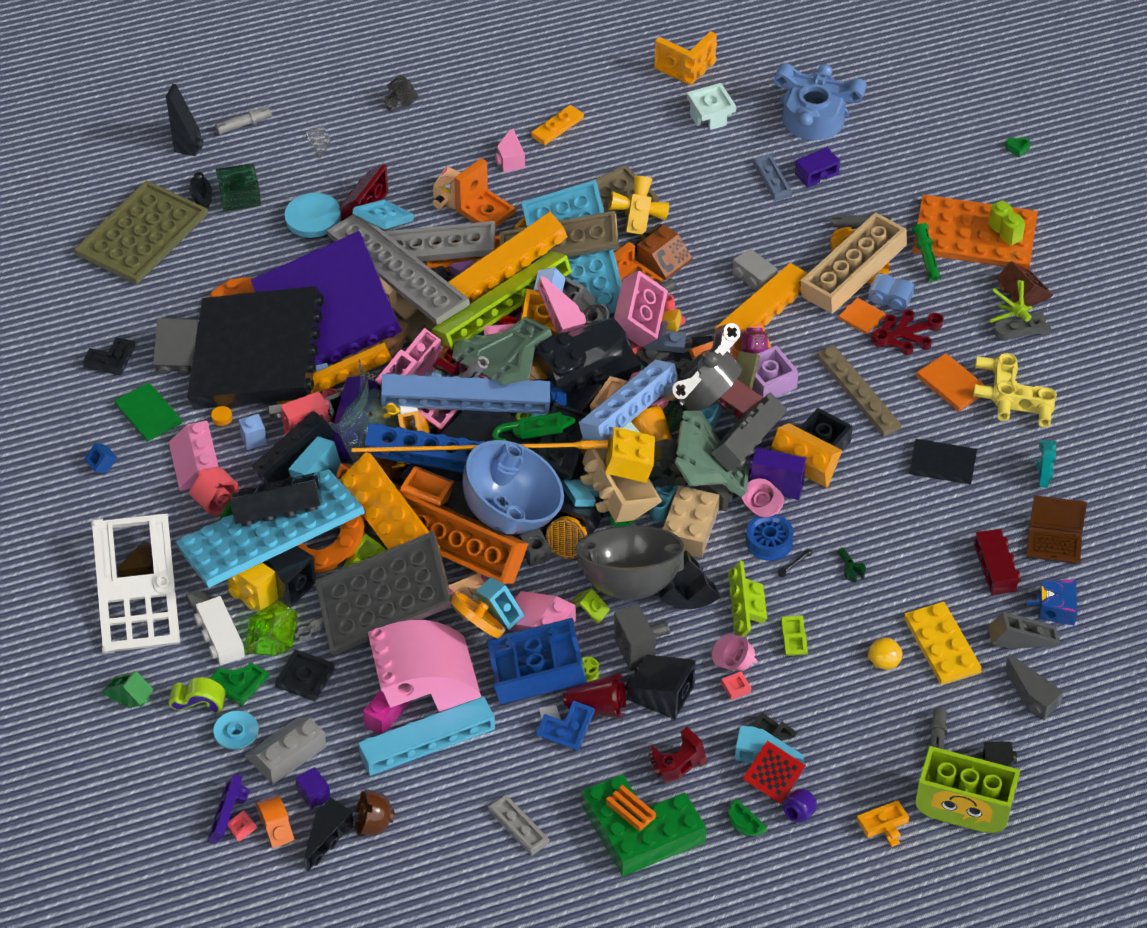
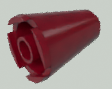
[563,673,626,718]

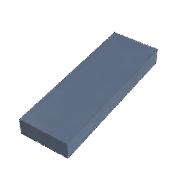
[753,155,792,201]

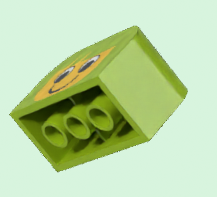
[916,746,1021,833]

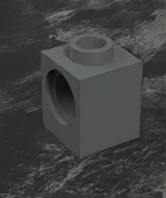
[520,529,550,567]

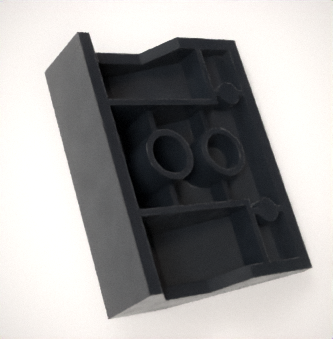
[230,472,322,526]

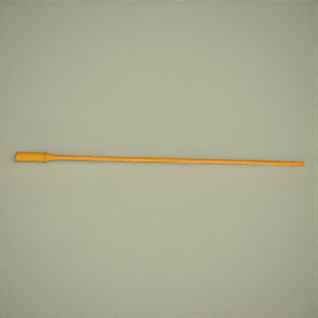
[352,440,608,452]

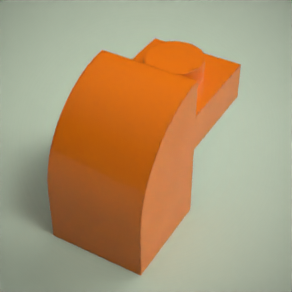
[255,795,295,848]

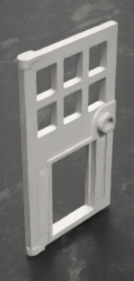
[91,514,180,654]

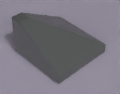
[186,591,212,614]

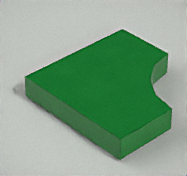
[210,662,269,707]

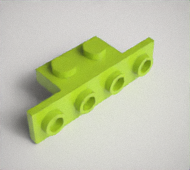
[728,560,767,637]

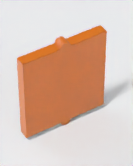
[838,297,886,335]

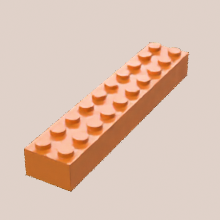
[336,463,529,584]

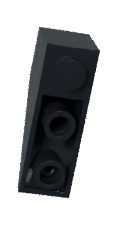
[304,798,354,871]

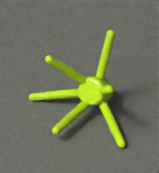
[989,280,1032,323]

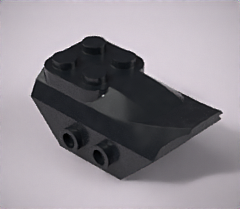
[533,317,626,392]

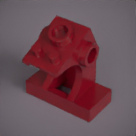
[649,727,707,784]

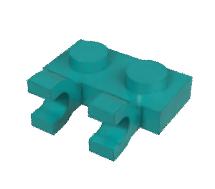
[1036,439,1057,488]

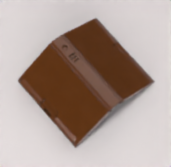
[1027,495,1087,564]

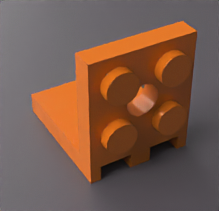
[454,158,516,228]

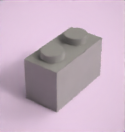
[733,249,778,291]

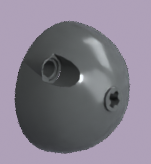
[576,526,684,601]

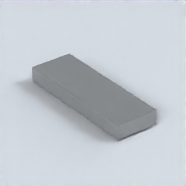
[488,794,550,856]

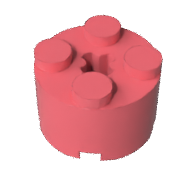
[189,467,240,516]

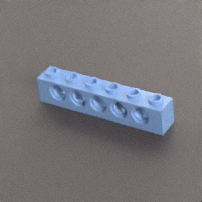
[579,360,679,440]

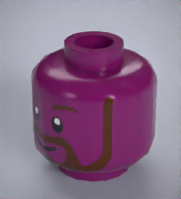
[741,328,768,354]

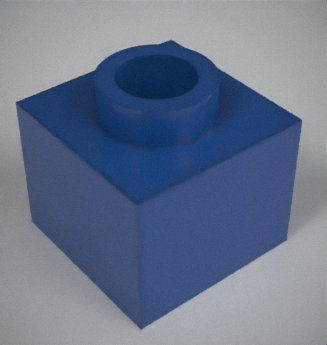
[84,443,117,474]

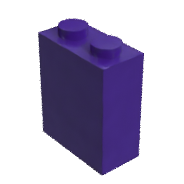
[748,448,806,500]

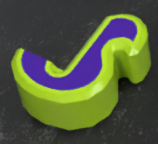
[168,677,226,714]

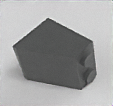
[153,318,199,374]

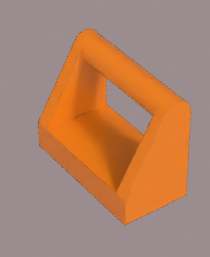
[400,466,455,506]

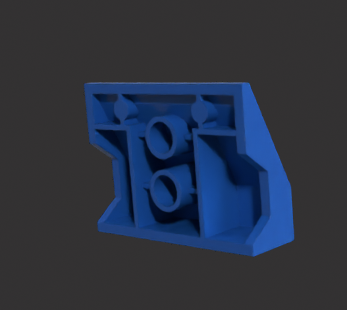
[487,618,587,704]

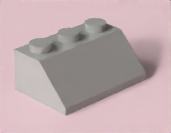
[245,717,326,785]

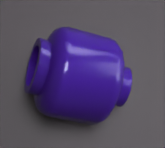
[783,789,817,823]

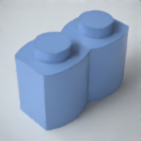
[868,274,914,310]

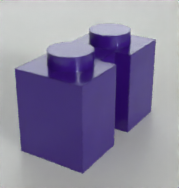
[795,147,840,188]

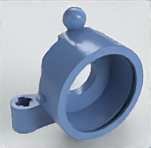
[774,63,867,140]

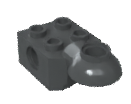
[563,277,610,325]

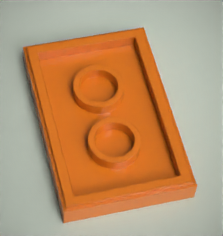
[916,353,986,412]

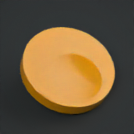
[451,591,505,638]

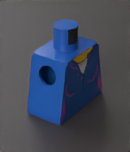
[1026,579,1077,625]

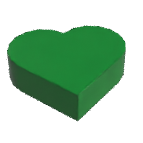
[1005,137,1031,158]

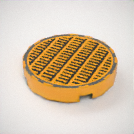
[546,516,587,559]

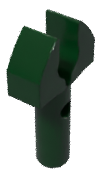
[837,548,866,583]

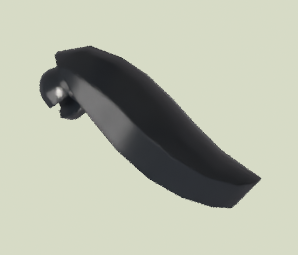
[189,172,212,209]

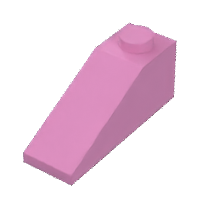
[537,276,586,334]

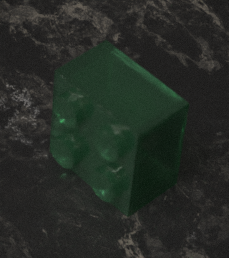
[216,163,261,212]

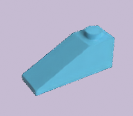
[735,725,804,763]

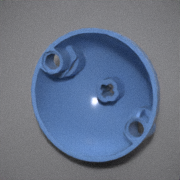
[462,440,564,534]

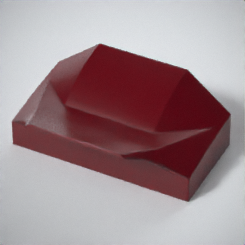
[432,345,460,377]

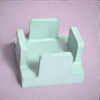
[687,83,736,130]

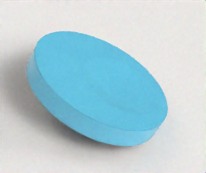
[284,193,341,238]

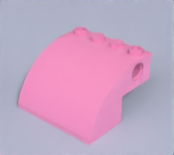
[375,328,489,431]
[368,620,481,712]

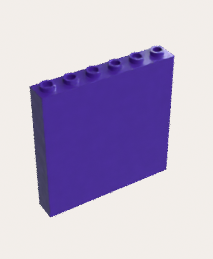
[251,231,402,365]

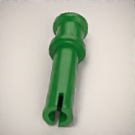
[911,223,941,282]

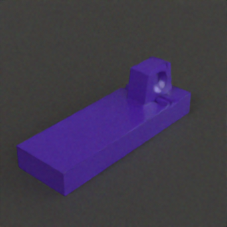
[207,774,250,844]

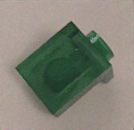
[663,401,688,431]

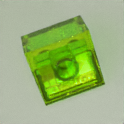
[244,600,298,656]

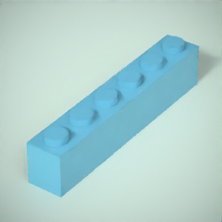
[358,696,495,776]

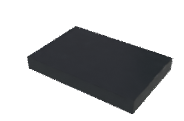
[909,439,977,484]

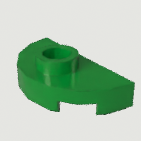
[728,798,767,837]

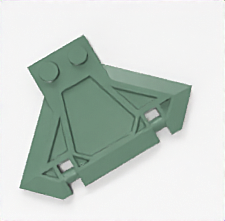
[452,317,552,385]
[675,411,749,497]

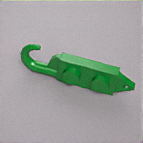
[492,412,575,441]

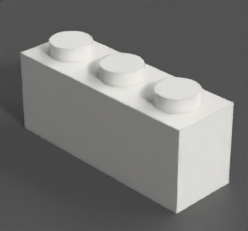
[194,596,245,666]

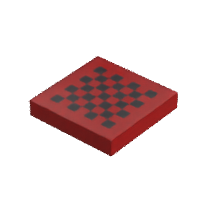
[743,740,806,804]

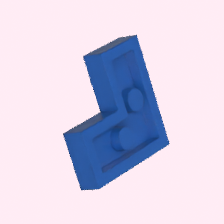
[536,701,595,752]

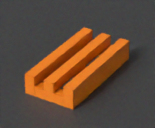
[606,785,656,832]

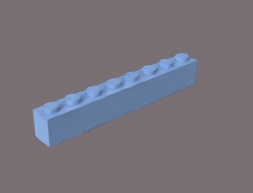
[381,373,550,414]

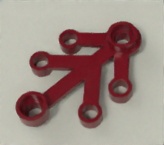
[871,309,944,355]

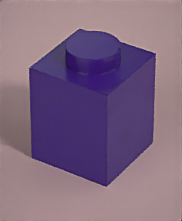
[295,767,331,809]

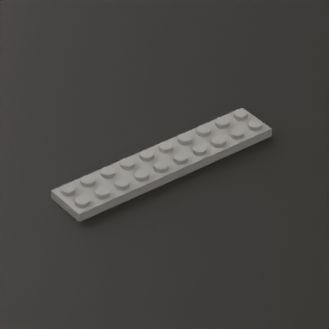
[327,214,470,325]

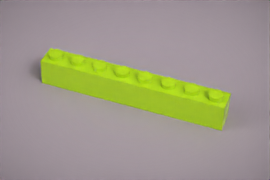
[432,251,572,350]

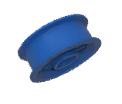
[746,514,794,561]

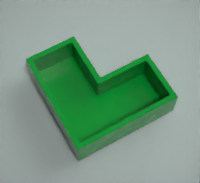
[582,774,707,877]

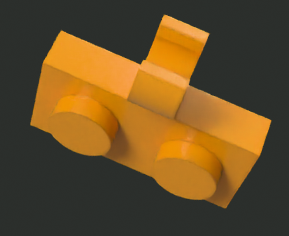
[857,800,909,847]

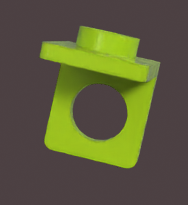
[571,588,610,624]

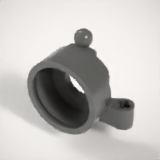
[664,323,742,411]

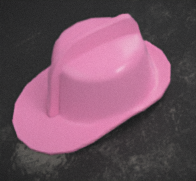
[742,478,784,517]
[712,634,757,671]

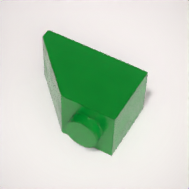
[102,671,154,708]

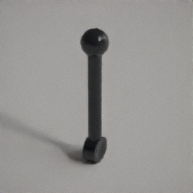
[778,548,813,577]

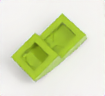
[781,615,808,656]

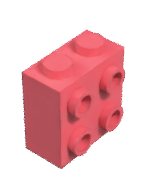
[281,392,332,435]

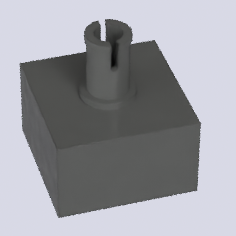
[614,604,670,671]

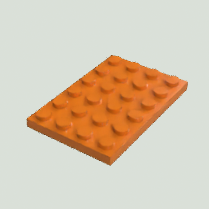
[912,194,1038,269]

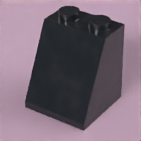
[543,489,604,541]
[262,546,316,610]
[625,655,696,719]

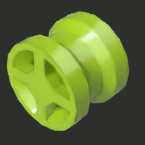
[582,657,599,682]

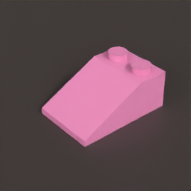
[509,591,576,632]

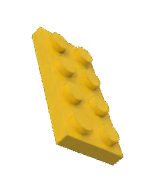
[904,602,982,685]

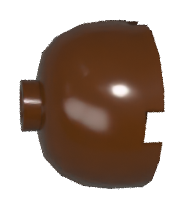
[355,789,395,836]

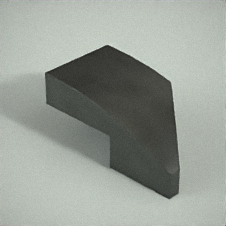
[751,712,798,741]

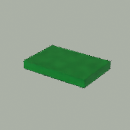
[114,382,182,442]

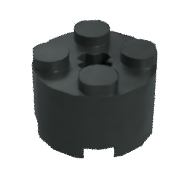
[649,439,687,487]

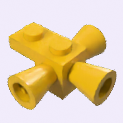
[608,176,669,236]

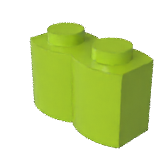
[988,200,1025,245]

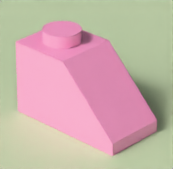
[495,129,525,172]

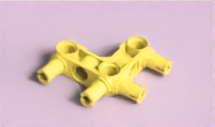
[973,353,1057,427]

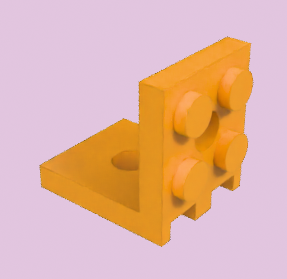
[654,31,717,86]

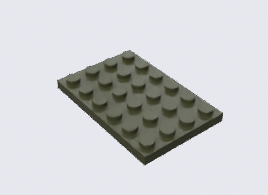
[74,180,208,285]

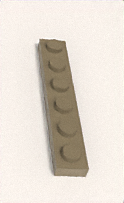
[817,345,901,437]

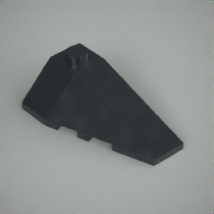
[166,84,203,156]

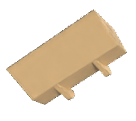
[580,449,662,523]

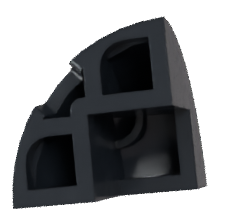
[660,550,721,609]

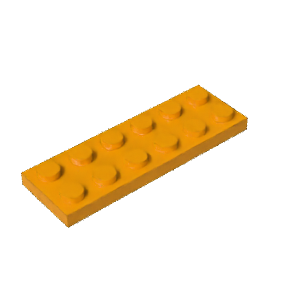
[339,452,440,550]

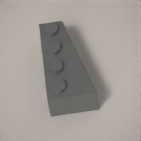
[711,392,787,471]

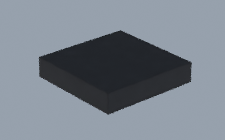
[275,649,335,701]

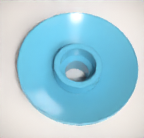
[213,711,259,749]

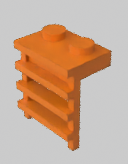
[615,242,663,283]

